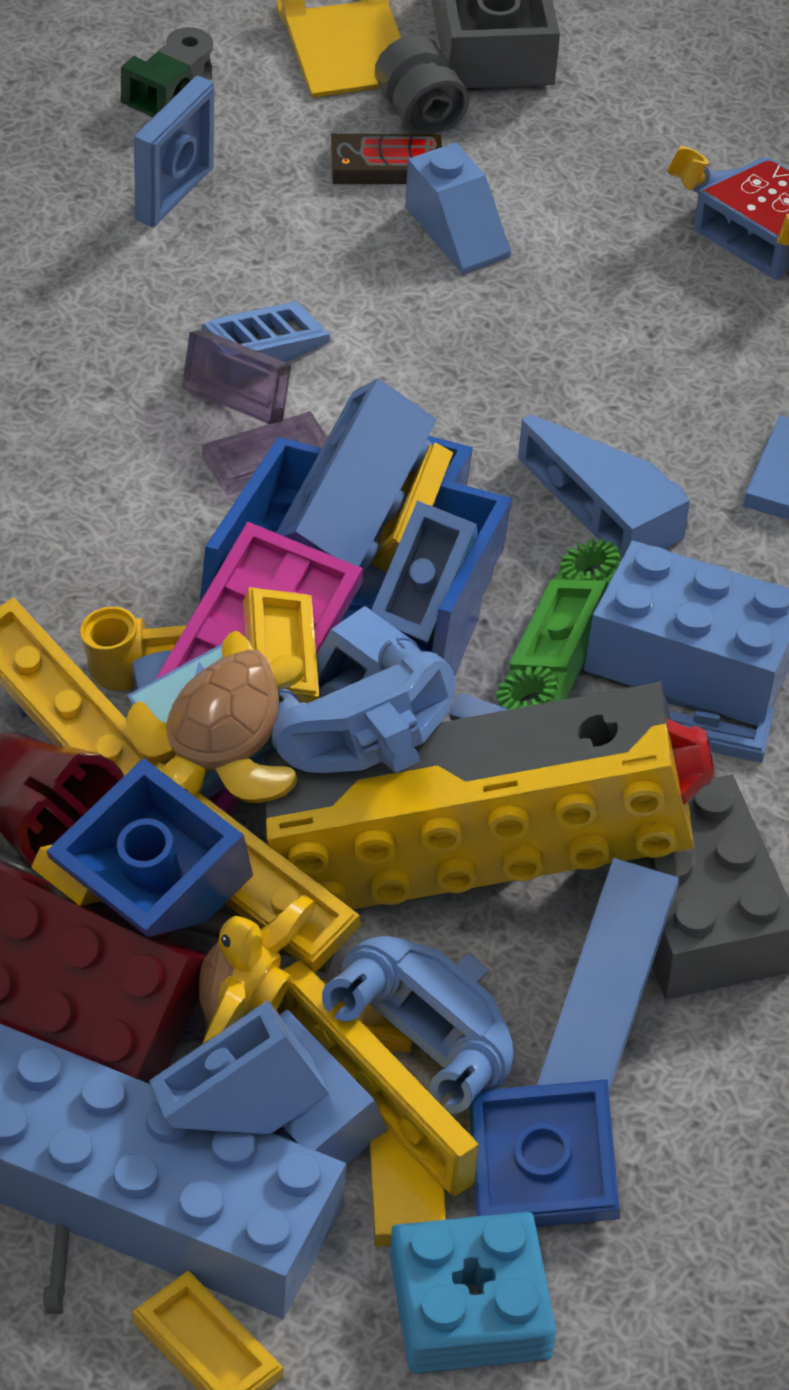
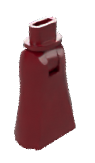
[0,732,124,866]

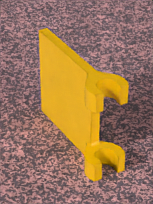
[276,0,401,98]

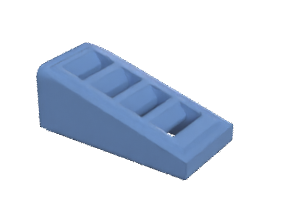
[201,301,330,386]

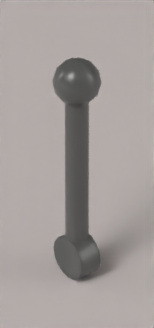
[43,1224,70,1314]

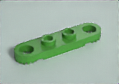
[496,539,622,710]

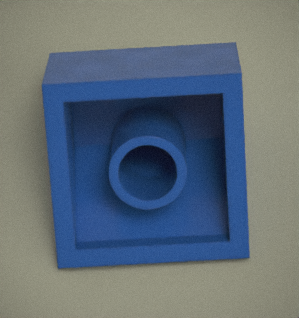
[46,758,253,937]

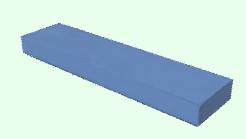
[537,858,679,1094]

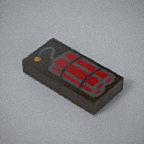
[331,134,442,184]

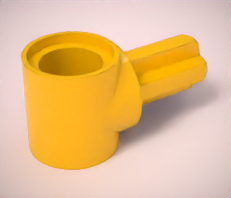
[80,606,187,691]

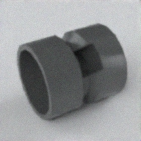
[375,34,469,134]

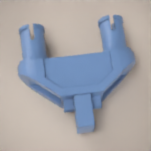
[272,636,455,773]
[322,936,513,1114]

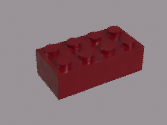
[0,859,206,1084]

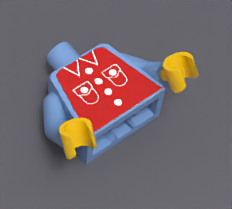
[666,146,789,280]

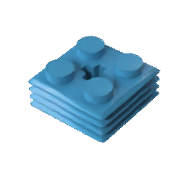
[389,1212,557,1373]

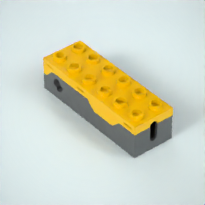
[264,682,715,910]

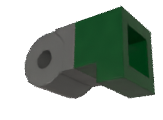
[121,27,213,117]

